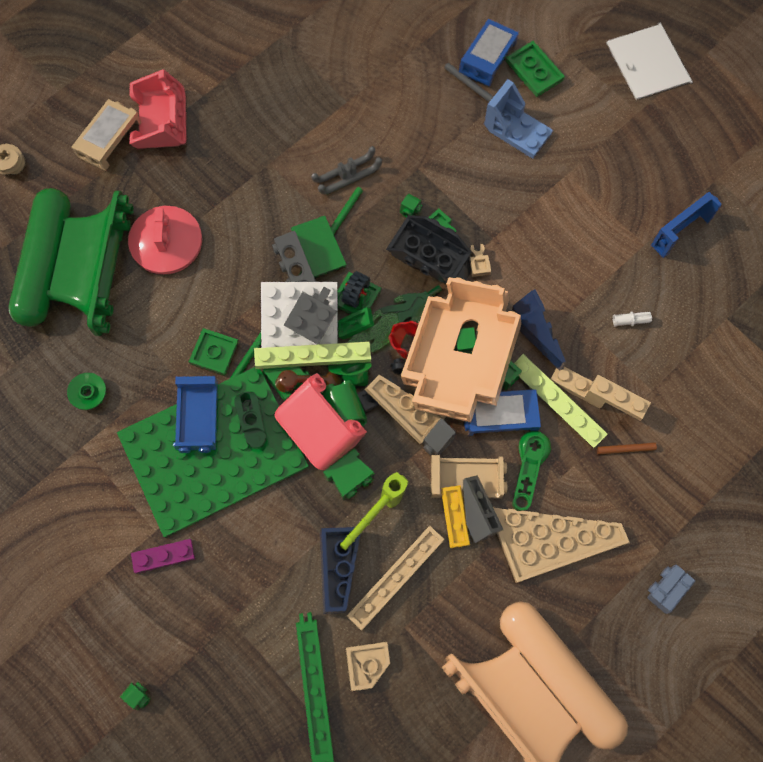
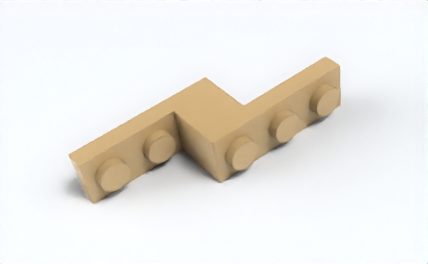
[551,367,651,421]

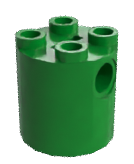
[321,380,368,427]

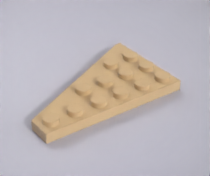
[493,507,629,583]

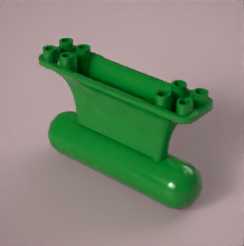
[8,188,134,336]

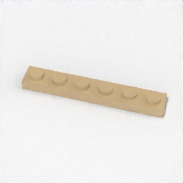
[347,526,444,631]

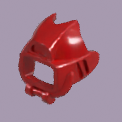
[388,321,418,359]

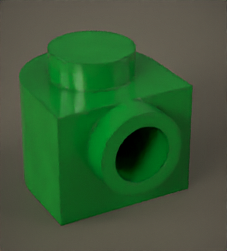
[400,193,423,218]
[120,682,151,710]

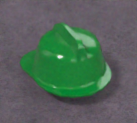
[328,362,372,386]

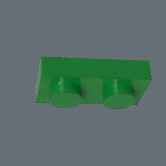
[338,307,374,340]

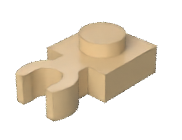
[469,244,491,277]

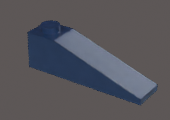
[512,289,566,371]

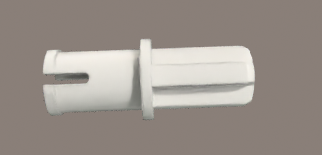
[613,312,652,327]

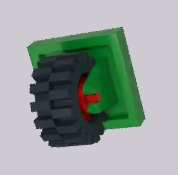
[337,271,382,314]

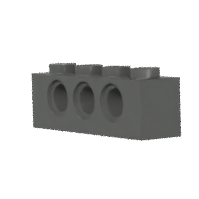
[272,231,316,282]

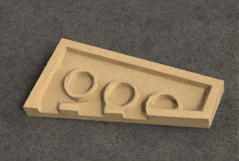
[365,375,446,444]

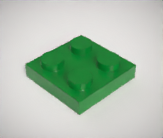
[189,328,239,376]

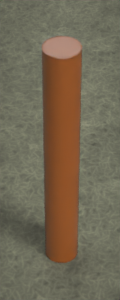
[597,443,657,454]

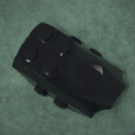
[386,215,471,285]

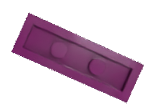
[131,539,195,574]

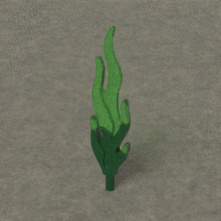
[332,285,442,365]

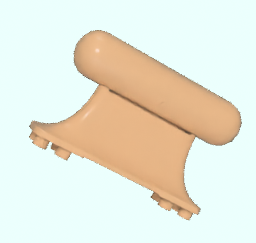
[442,602,628,762]

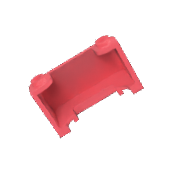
[129,69,186,149]
[275,373,367,470]

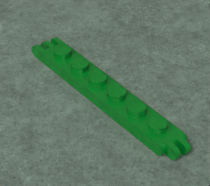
[296,612,334,762]

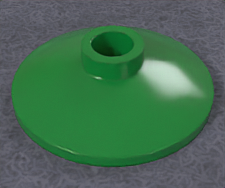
[67,373,106,410]

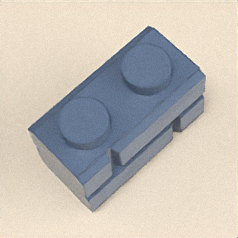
[647,565,695,614]

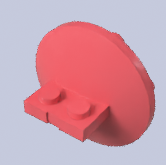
[128,206,202,274]

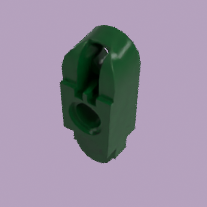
[234,391,267,449]

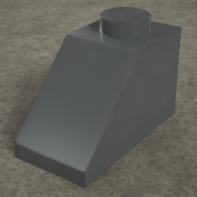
[423,418,456,456]

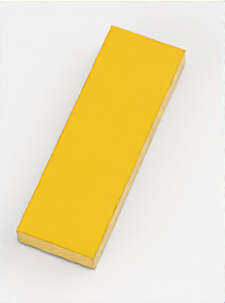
[441,485,470,548]

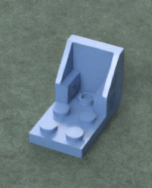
[484,79,553,158]

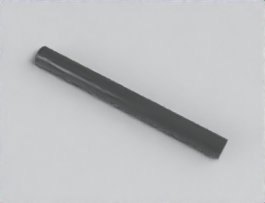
[445,63,493,102]

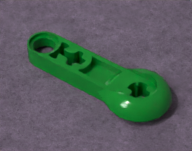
[512,431,551,511]

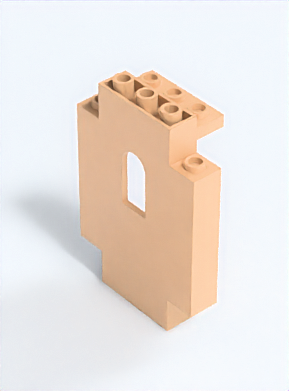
[401,277,521,422]

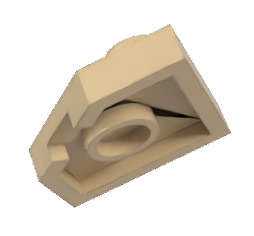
[346,642,390,691]

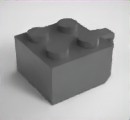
[284,287,337,345]

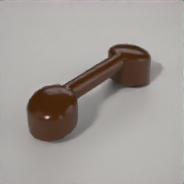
[275,370,342,392]

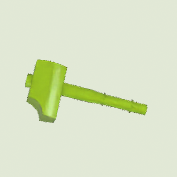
[340,473,408,550]

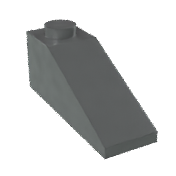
[463,475,504,543]

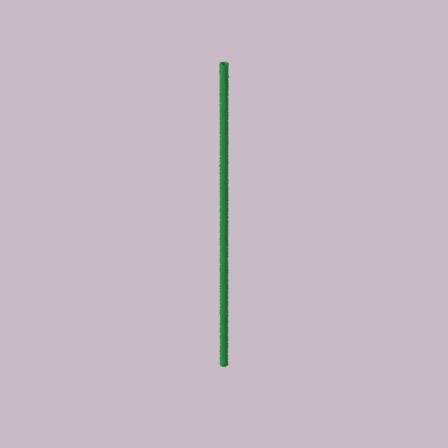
[230,187,363,378]

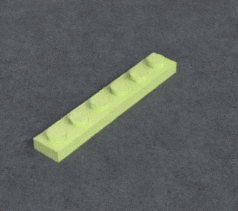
[254,342,371,369]
[514,354,608,448]

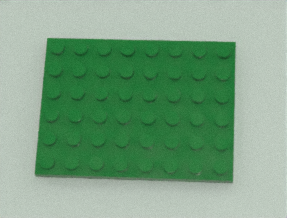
[117,367,309,538]

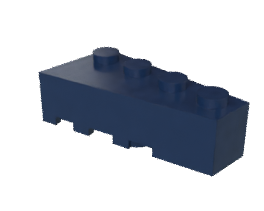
[320,527,360,614]

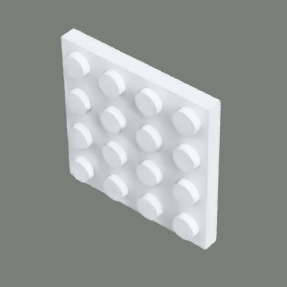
[261,282,338,348]

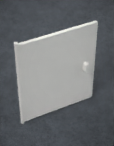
[607,23,693,100]

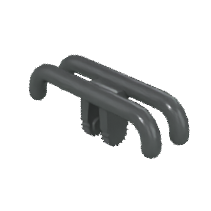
[311,146,382,194]

